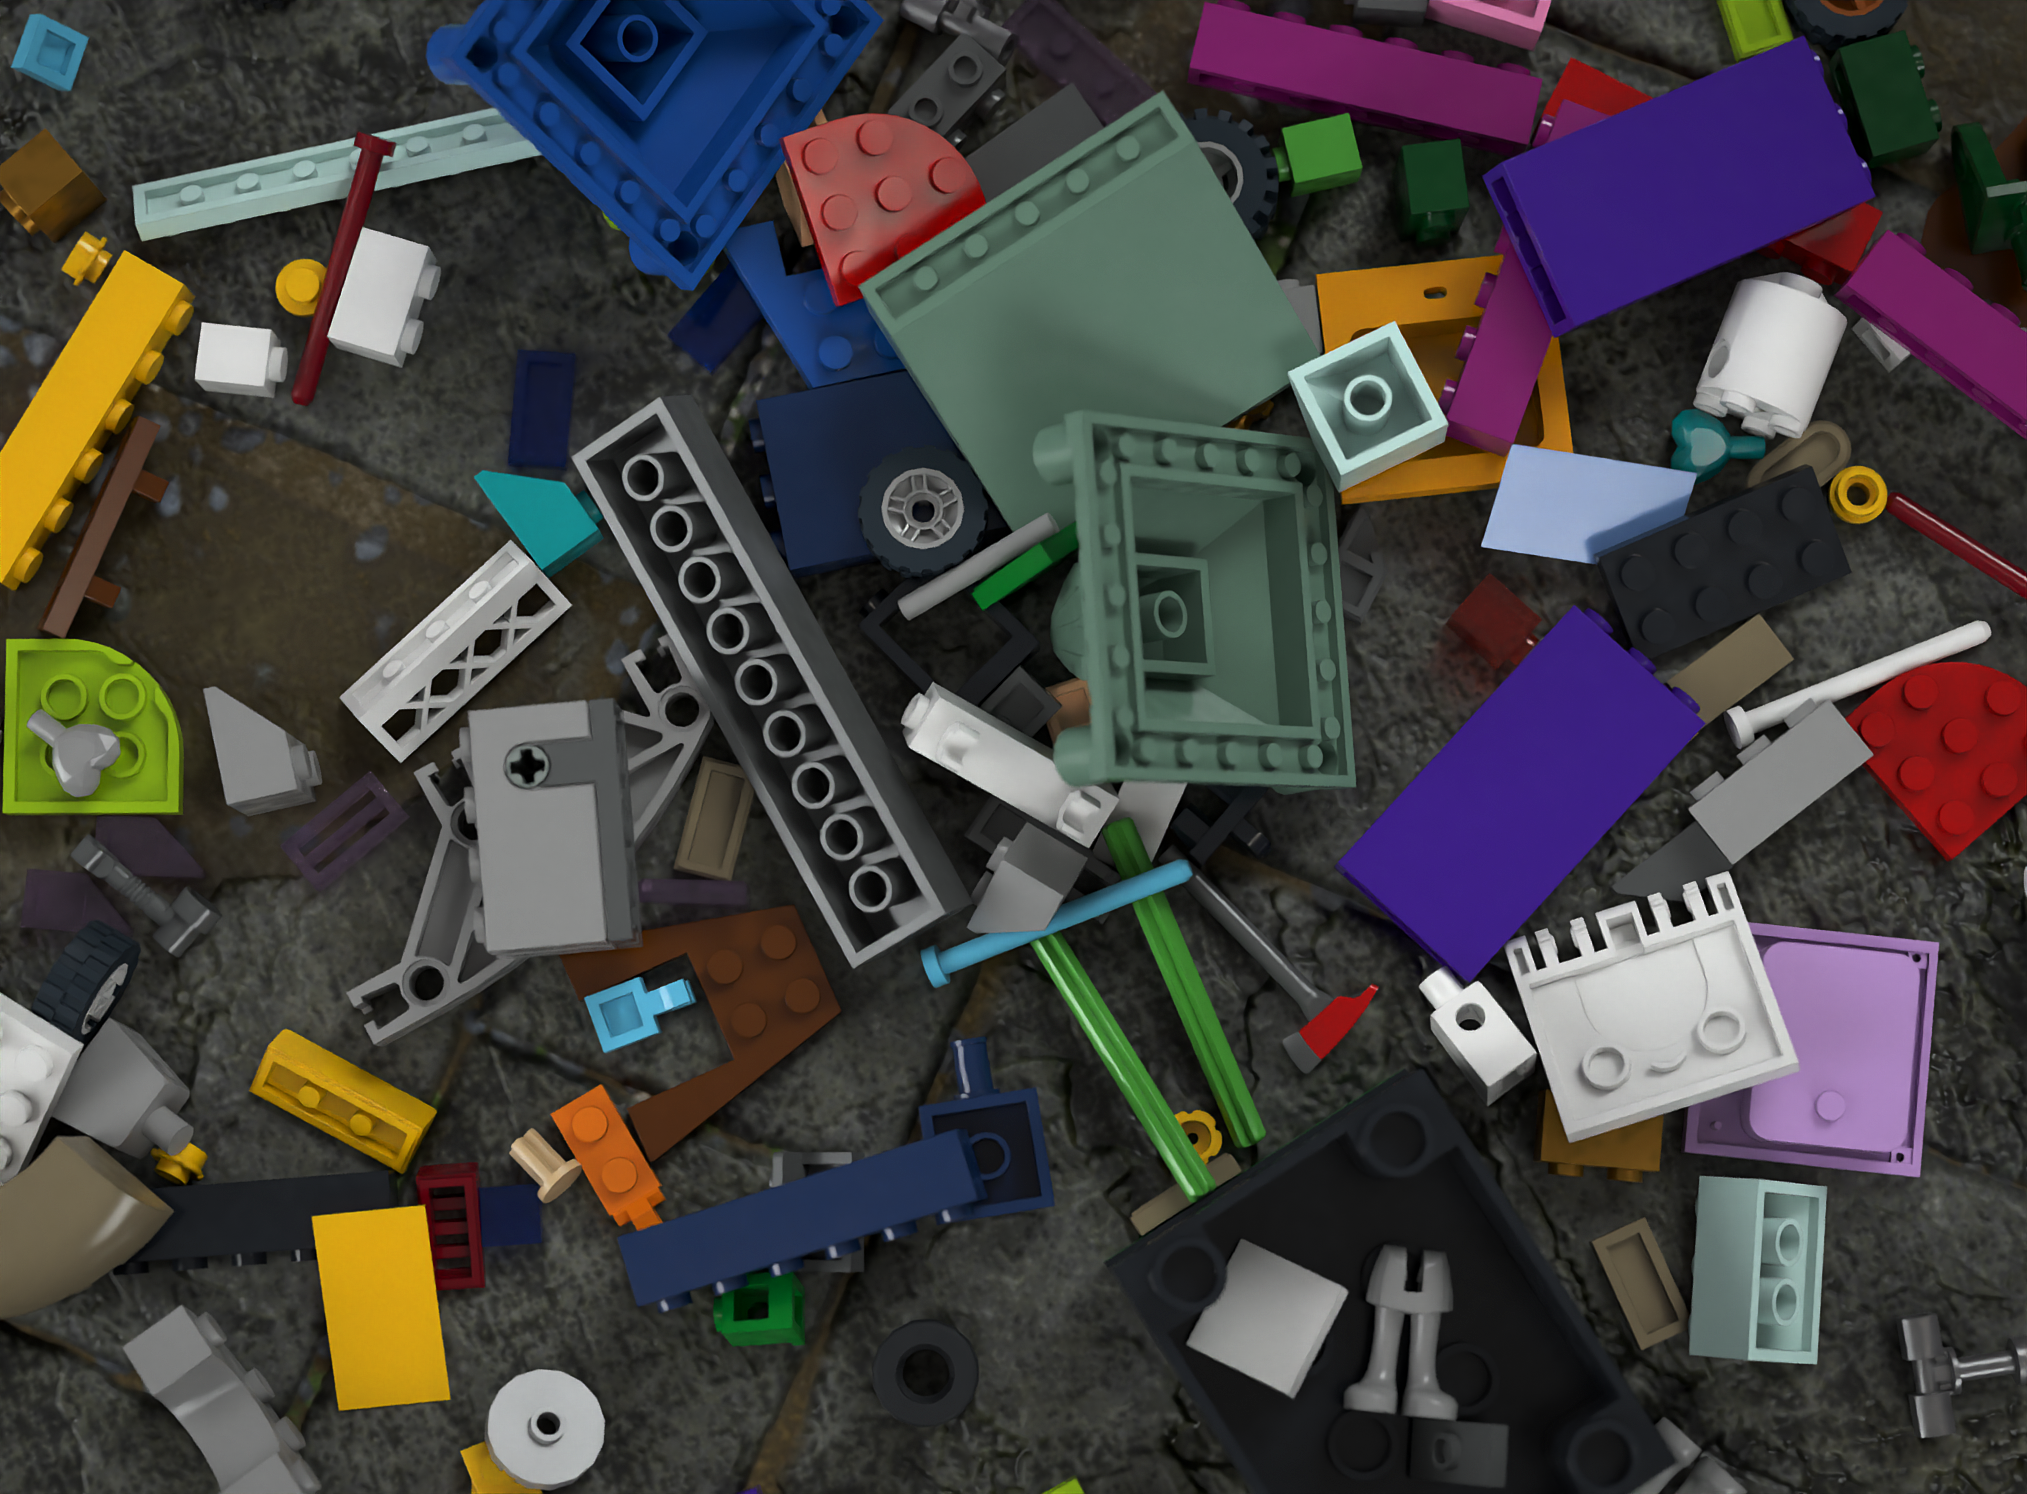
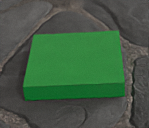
[971,521,1080,611]

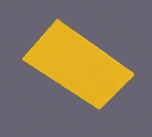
[311,1205,451,1411]

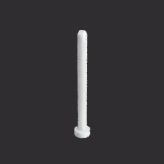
[1724,620,1991,749]

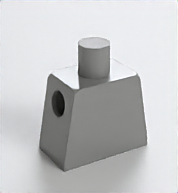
[51,1018,193,1160]

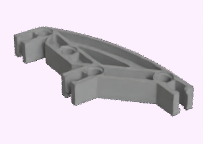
[346,634,714,1047]

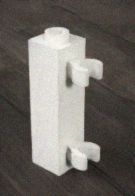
[901,682,1120,848]

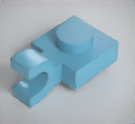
[584,977,697,1053]

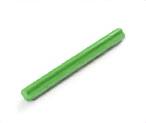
[1102,817,1266,1148]
[1030,931,1216,1203]

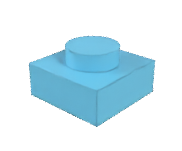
[11,14,89,91]

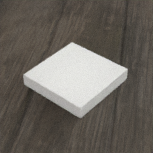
[1186,1238,1349,1399]

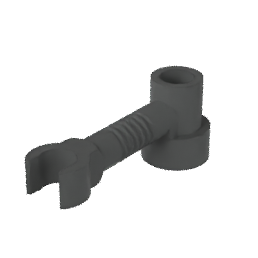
[70,834,222,957]

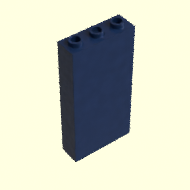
[748,370,1012,579]

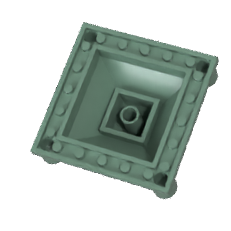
[1033,410,1356,795]

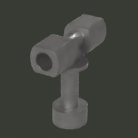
[899,0,1019,67]
[1896,1312,2027,1438]

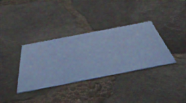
[1481,444,1697,564]

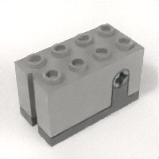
[460,698,643,960]

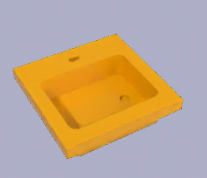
[1315,255,1573,505]

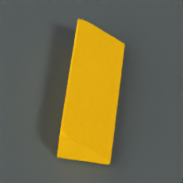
[249,1029,437,1174]

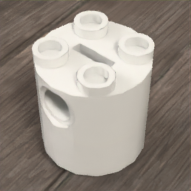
[1693,272,1847,440]

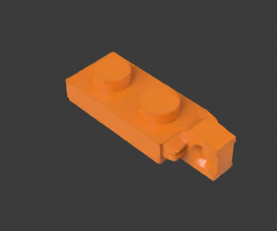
[550,1084,666,1231]

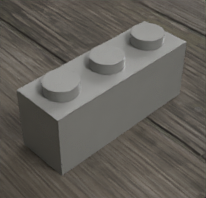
[1687,698,1874,865]

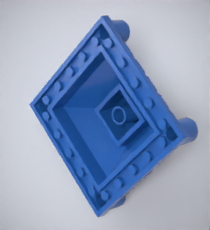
[426,0,884,291]

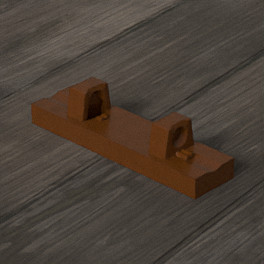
[36,416,169,638]

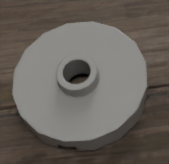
[484,1369,605,1490]

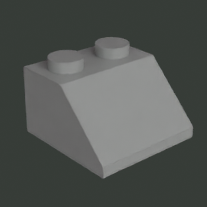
[203,686,322,816]

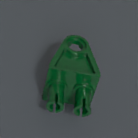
[1950,122,2027,292]

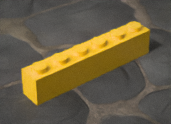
[0,250,195,591]

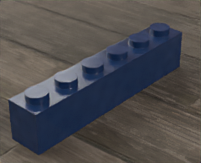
[617,1129,988,1314]

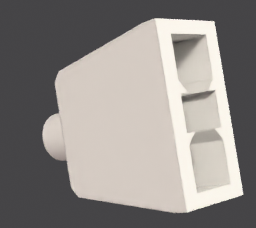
[1419,966,1537,1106]

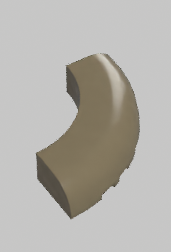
[0,1136,174,1320]

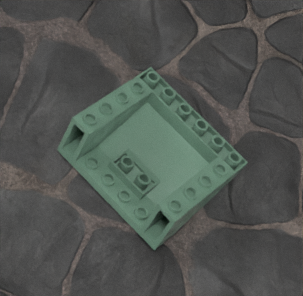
[859,91,1321,533]

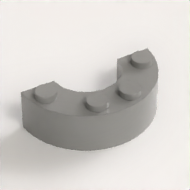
[122,1305,321,1494]

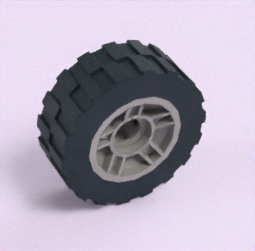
[858,444,988,580]

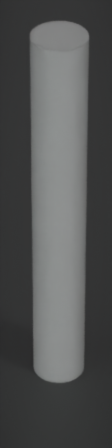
[897,512,1059,620]

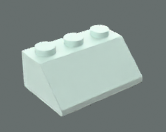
[1688,1176,1827,1364]

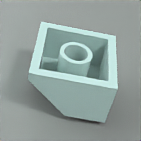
[1288,321,1448,493]

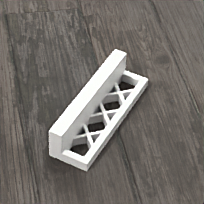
[339,540,572,763]

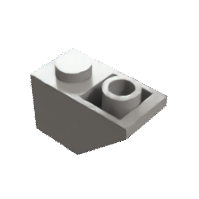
[966,822,1088,934]

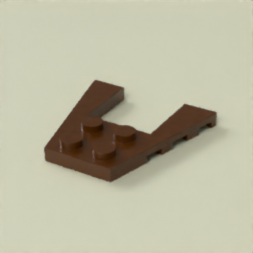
[559,904,843,1163]

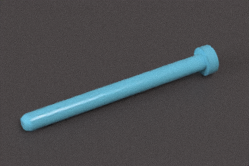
[921,859,1193,988]

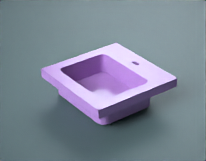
[1681,922,1939,1177]

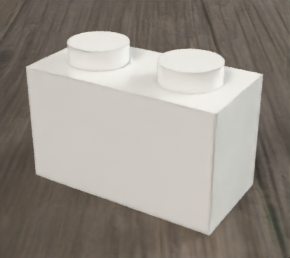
[327,227,441,368]

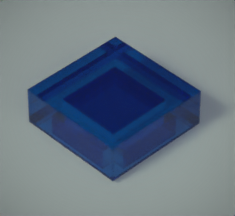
[479,1184,544,1247]

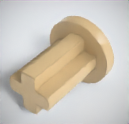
[509,1128,582,1203]

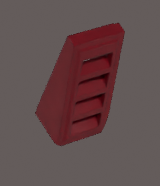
[416,1162,486,1291]

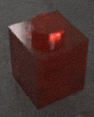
[1445,573,1542,670]

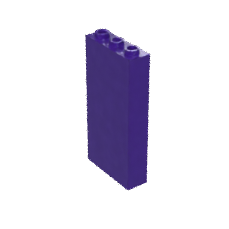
[1482,36,1876,338]
[1334,605,1705,986]

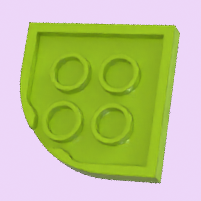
[2,639,184,815]

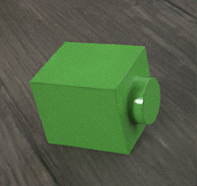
[1271,113,1363,197]

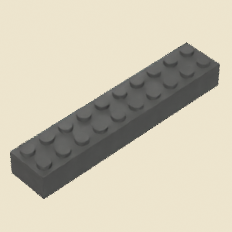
[571,395,973,969]

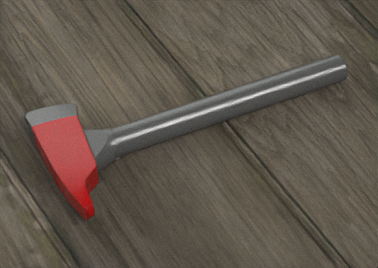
[1158,844,1379,1074]

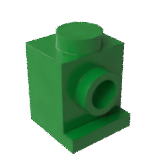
[713,1272,805,1347]

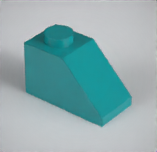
[474,470,604,579]

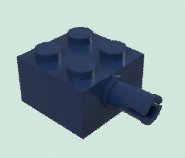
[918,1036,1055,1225]

